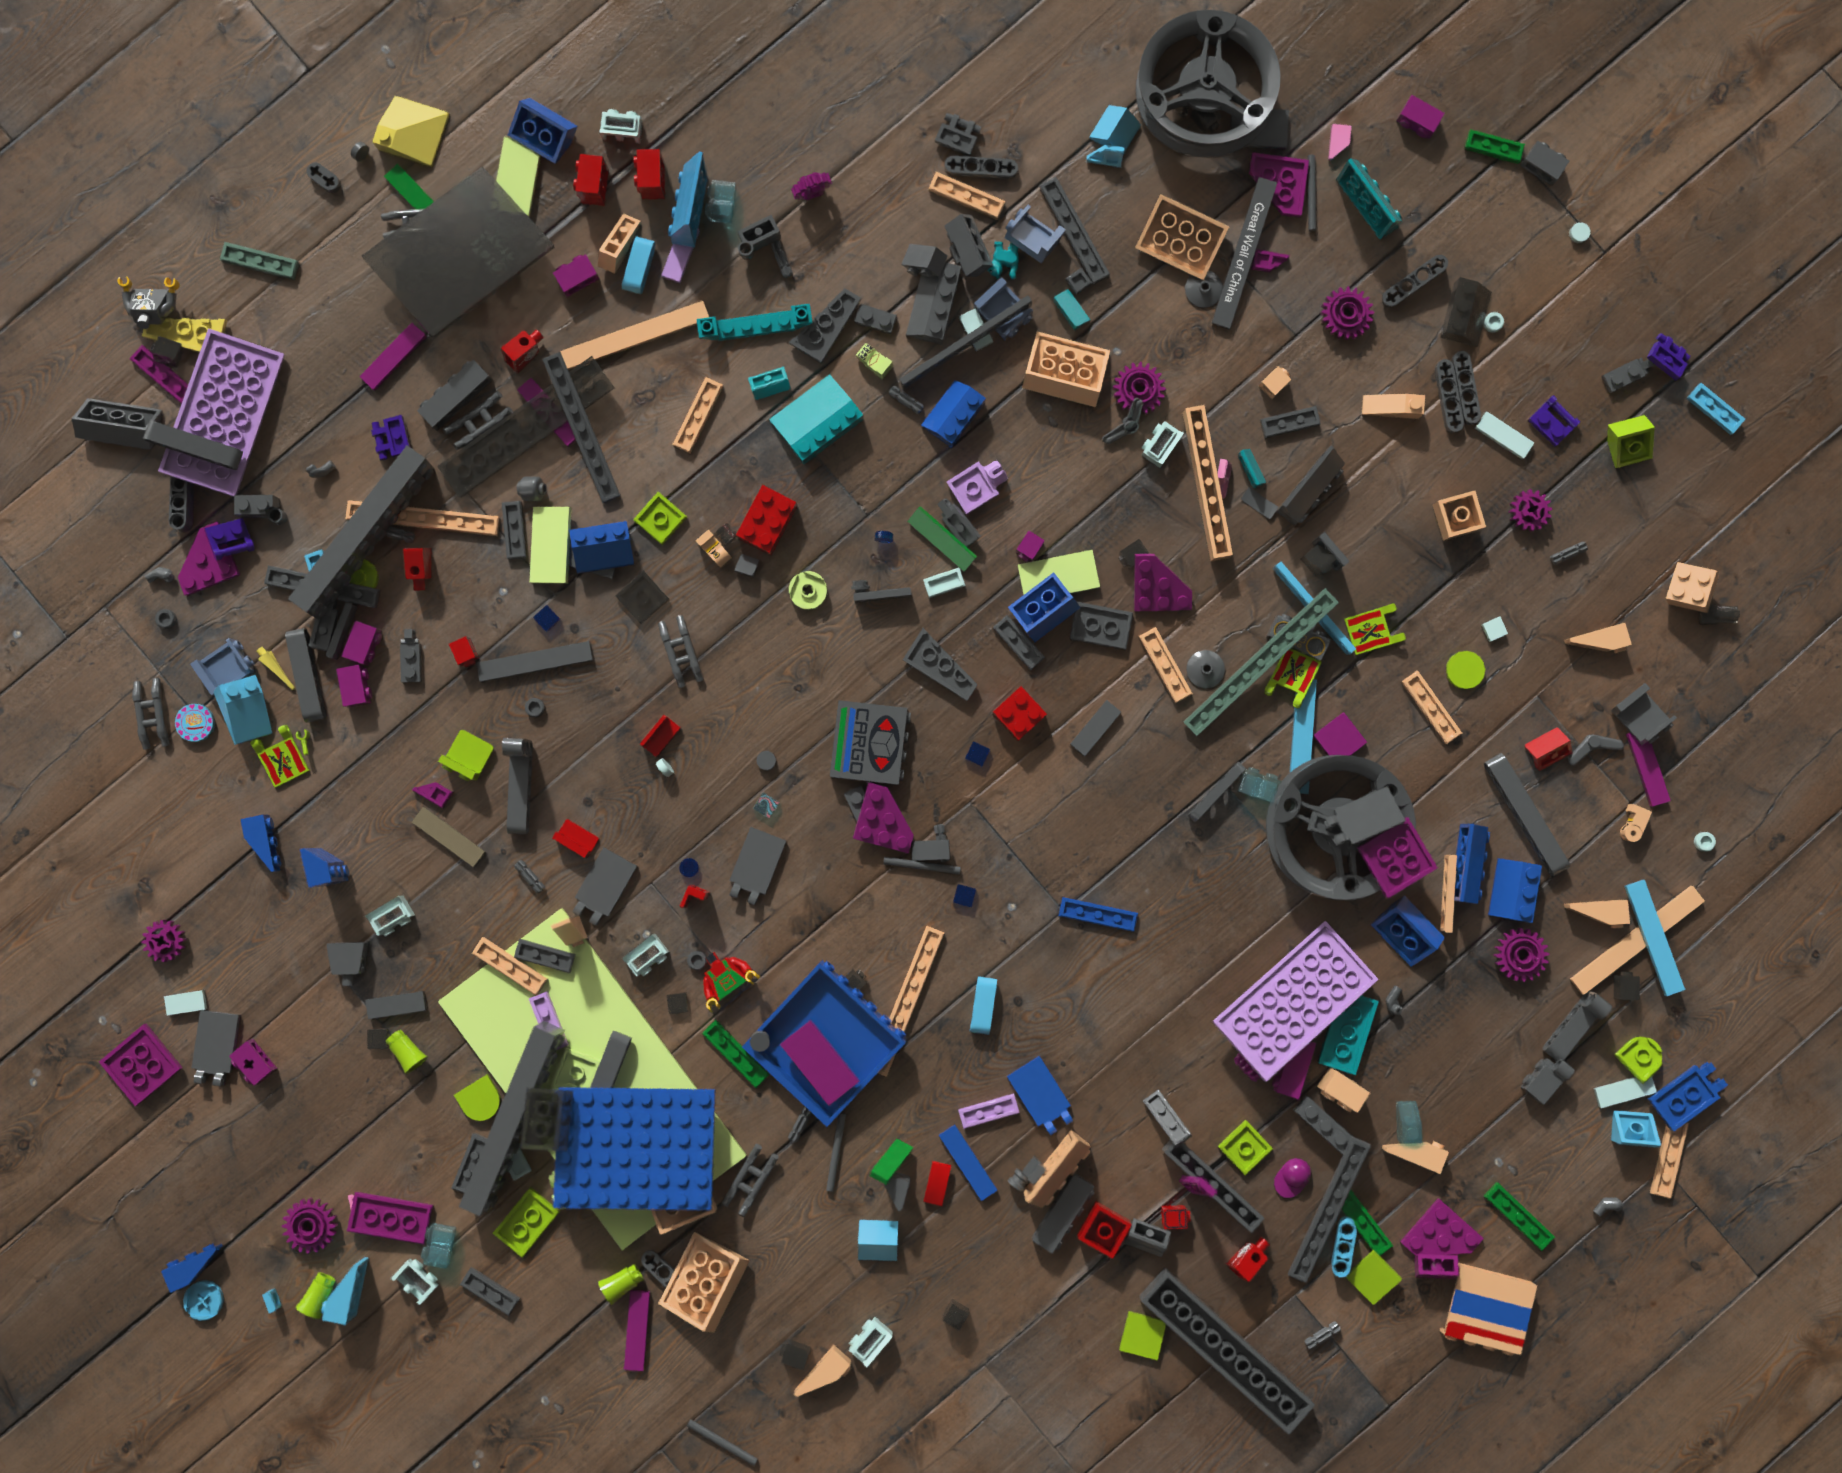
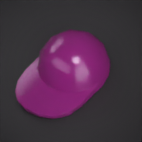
[1274,1158,1311,1198]

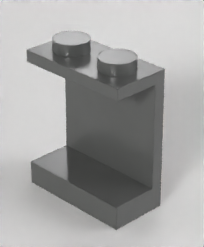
[1611,683,1677,745]

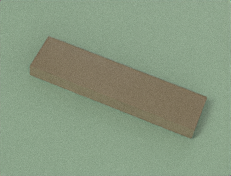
[412,807,486,867]

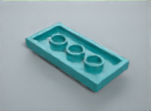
[1317,995,1379,1075]

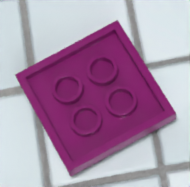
[1357,817,1438,898]
[99,1023,183,1106]

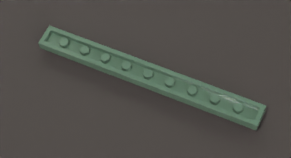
[1183,588,1339,736]

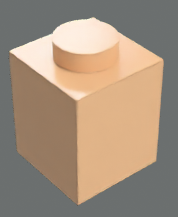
[1259,366,1292,399]

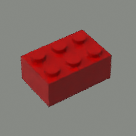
[736,484,798,556]

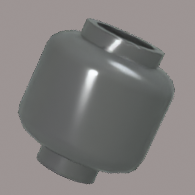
[517,476,547,501]

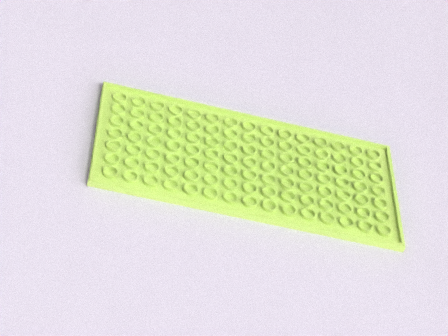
[438,908,747,1250]

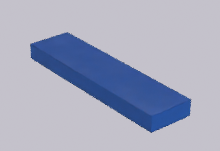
[1058,897,1138,932]
[939,1124,997,1201]

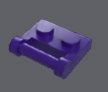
[1528,395,1581,447]
[204,518,255,561]

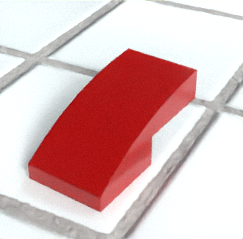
[923,1161,951,1206]

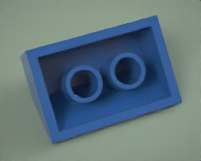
[507,98,578,164]
[921,380,986,448]
[569,521,634,574]
[1008,572,1081,642]
[300,848,349,887]
[1488,858,1542,923]
[1371,895,1445,967]

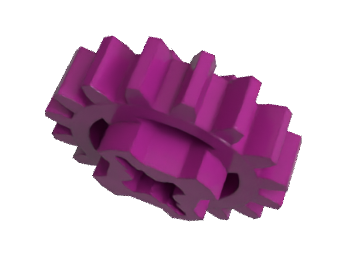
[791,172,832,200]
[1508,489,1552,532]
[141,920,186,962]

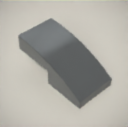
[911,840,950,861]
[1022,1155,1046,1185]

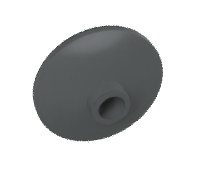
[1185,271,1223,308]
[1186,650,1225,688]

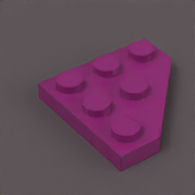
[1249,153,1309,218]
[178,521,240,596]
[1134,554,1192,611]
[853,783,914,853]
[1400,1198,1484,1256]

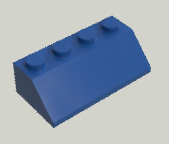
[1454,824,1490,904]

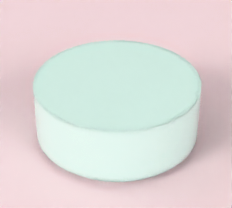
[1569,223,1590,243]
[1483,312,1504,333]
[656,758,674,777]
[1694,832,1716,851]

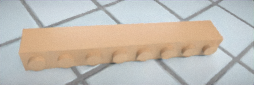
[1183,405,1233,561]

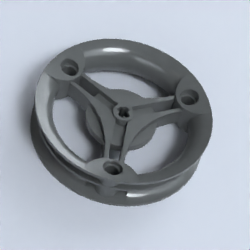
[1136,10,1281,158]
[1266,755,1416,900]

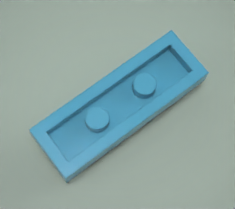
[1686,383,1745,435]

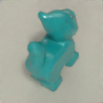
[987,241,1019,279]

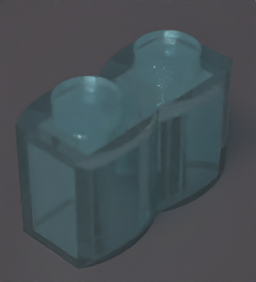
[705,180,736,224]
[1236,767,1282,803]
[421,1223,456,1269]

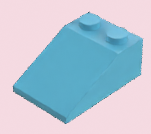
[213,675,272,745]
[321,1257,368,1325]

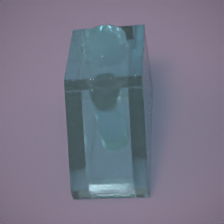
[1396,1101,1422,1144]

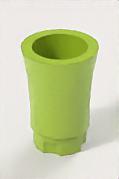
[385,1030,428,1074]
[598,1264,644,1305]
[296,1272,336,1319]

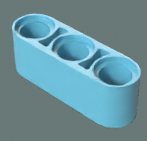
[622,237,655,294]
[970,976,997,1035]
[1331,1217,1357,1277]

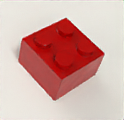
[634,149,665,199]
[573,154,609,206]
[992,686,1047,741]
[1077,1201,1132,1259]

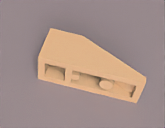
[598,214,640,273]
[1362,394,1425,419]
[1564,623,1632,653]
[1564,900,1630,928]
[551,916,588,947]
[1382,1141,1449,1174]
[794,1345,851,1397]

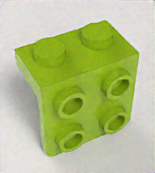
[438,730,494,782]

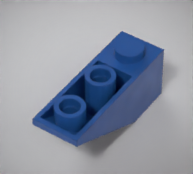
[240,814,281,872]
[161,1243,223,1293]

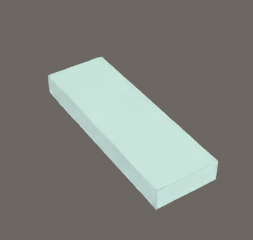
[1475,411,1534,459]
[1594,1076,1657,1108]

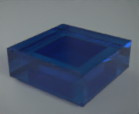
[533,605,560,632]
[965,741,990,767]
[953,884,976,907]

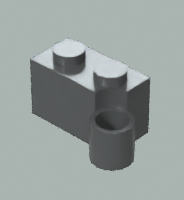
[737,215,781,260]
[234,495,287,525]
[1521,1058,1574,1105]

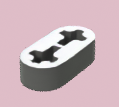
[306,163,341,193]

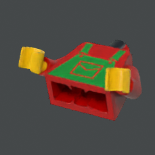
[703,952,760,1012]

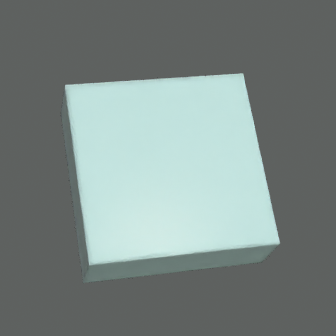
[1481,616,1508,642]

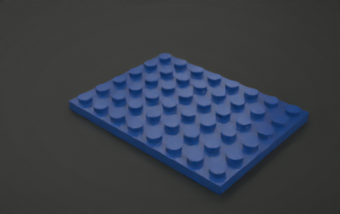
[553,1087,716,1210]

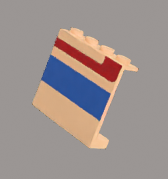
[1440,1263,1537,1356]

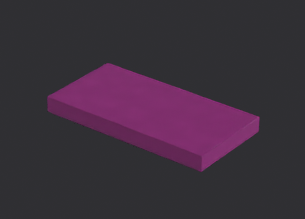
[780,1020,860,1105]
[347,1192,433,1245]

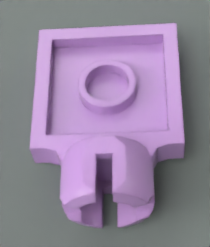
[947,461,1008,515]

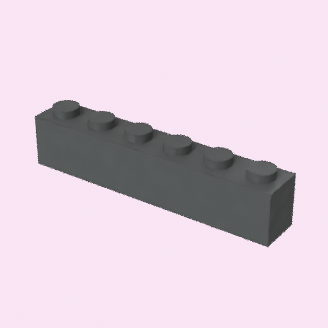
[1162,1139,1265,1233]

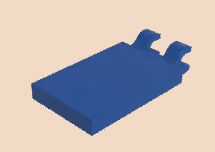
[1007,1056,1073,1135]
[1648,1062,1728,1132]

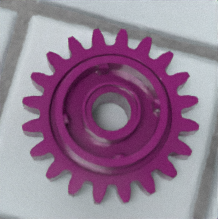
[1320,286,1374,340]
[1113,362,1166,415]
[1494,928,1550,982]
[281,1198,338,1254]

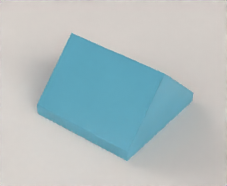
[1089,105,1141,154]
[1611,1111,1661,1148]
[858,1220,898,1261]

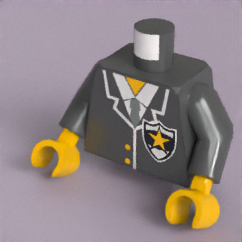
[118,277,180,329]

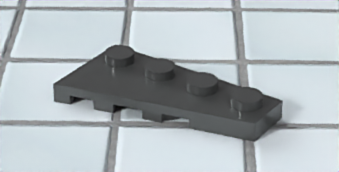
[789,288,861,364]
[903,628,977,701]

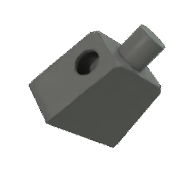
[327,942,369,986]

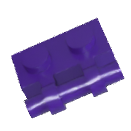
[1647,333,1690,380]
[371,415,411,460]

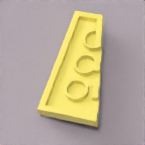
[142,318,227,352]

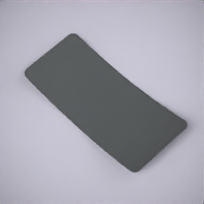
[1241,487,1278,519]

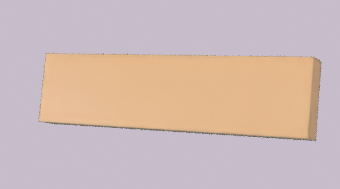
[929,172,1005,220]
[673,377,723,454]
[1139,627,1192,703]
[1401,671,1462,745]
[1440,855,1457,933]
[472,937,548,995]
[1650,1123,1689,1199]

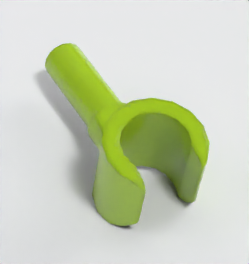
[296,729,310,756]

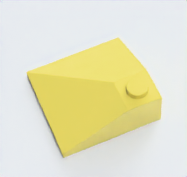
[372,96,450,167]

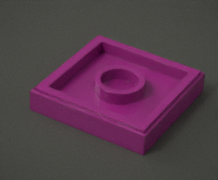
[1313,712,1367,756]

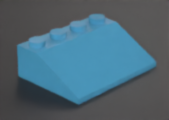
[668,152,708,247]

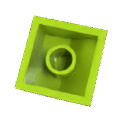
[1607,415,1655,468]

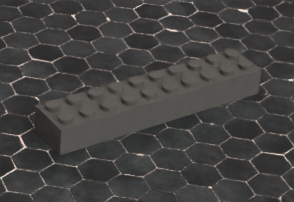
[288,445,434,620]
[459,1021,565,1216]
[1139,1267,1315,1434]

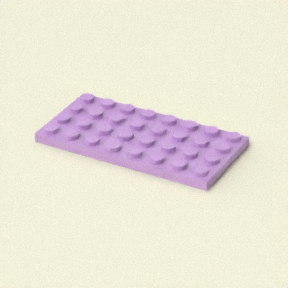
[158,328,285,497]
[1212,921,1378,1082]

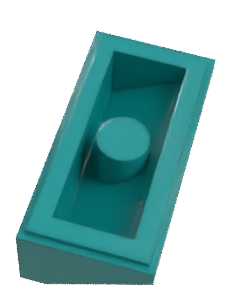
[1053,289,1090,331]
[748,367,791,400]
[1237,449,1266,488]

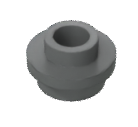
[851,580,870,593]

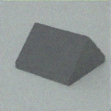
[884,1172,910,1211]

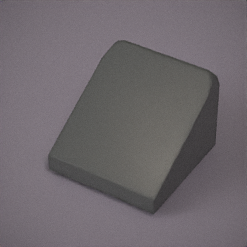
[735,554,759,578]

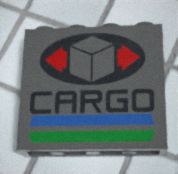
[830,700,911,785]

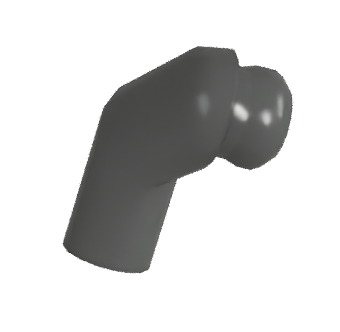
[306,460,336,478]
[145,567,175,583]
[1386,985,1403,1015]
[1593,1197,1623,1217]

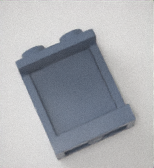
[1004,205,1066,263]
[974,277,1033,340]
[190,638,256,696]

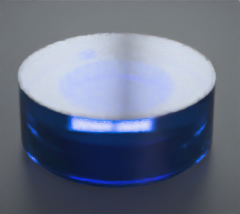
[874,531,894,543]
[679,858,699,877]

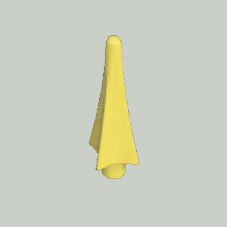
[256,647,295,690]

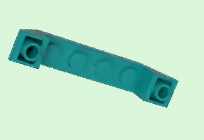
[697,303,813,341]

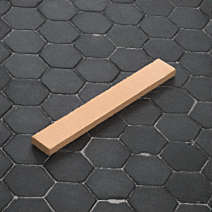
[560,301,709,370]
[346,500,500,536]
[1570,886,1705,995]
[878,926,944,1077]

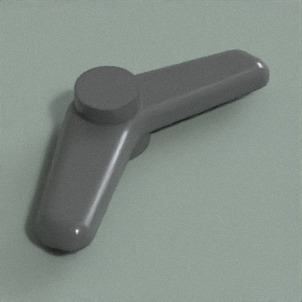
[1102,398,1143,444]
[1568,734,1624,766]

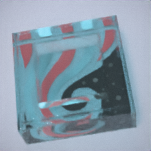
[753,792,780,818]

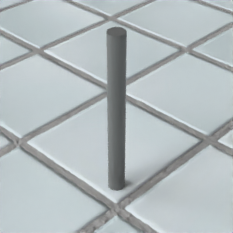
[1307,155,1316,231]
[884,857,961,875]
[826,1113,846,1192]
[687,1419,757,1466]

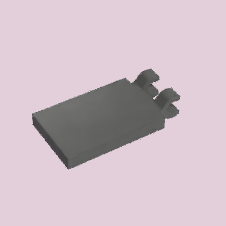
[1324,786,1405,846]
[729,827,786,905]
[572,847,638,926]
[191,1010,241,1086]

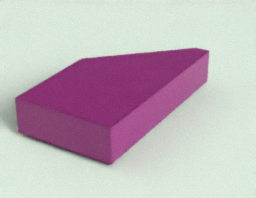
[1251,249,1290,273]
[412,782,453,809]

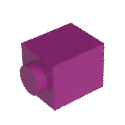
[1016,530,1045,562]

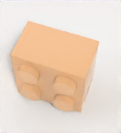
[1433,490,1486,541]
[1666,562,1719,613]
[1317,1067,1370,1113]

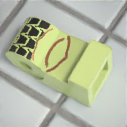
[855,343,893,379]

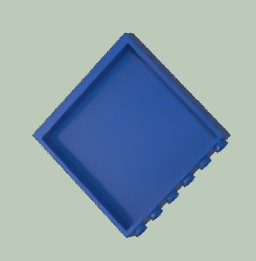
[742,960,907,1127]

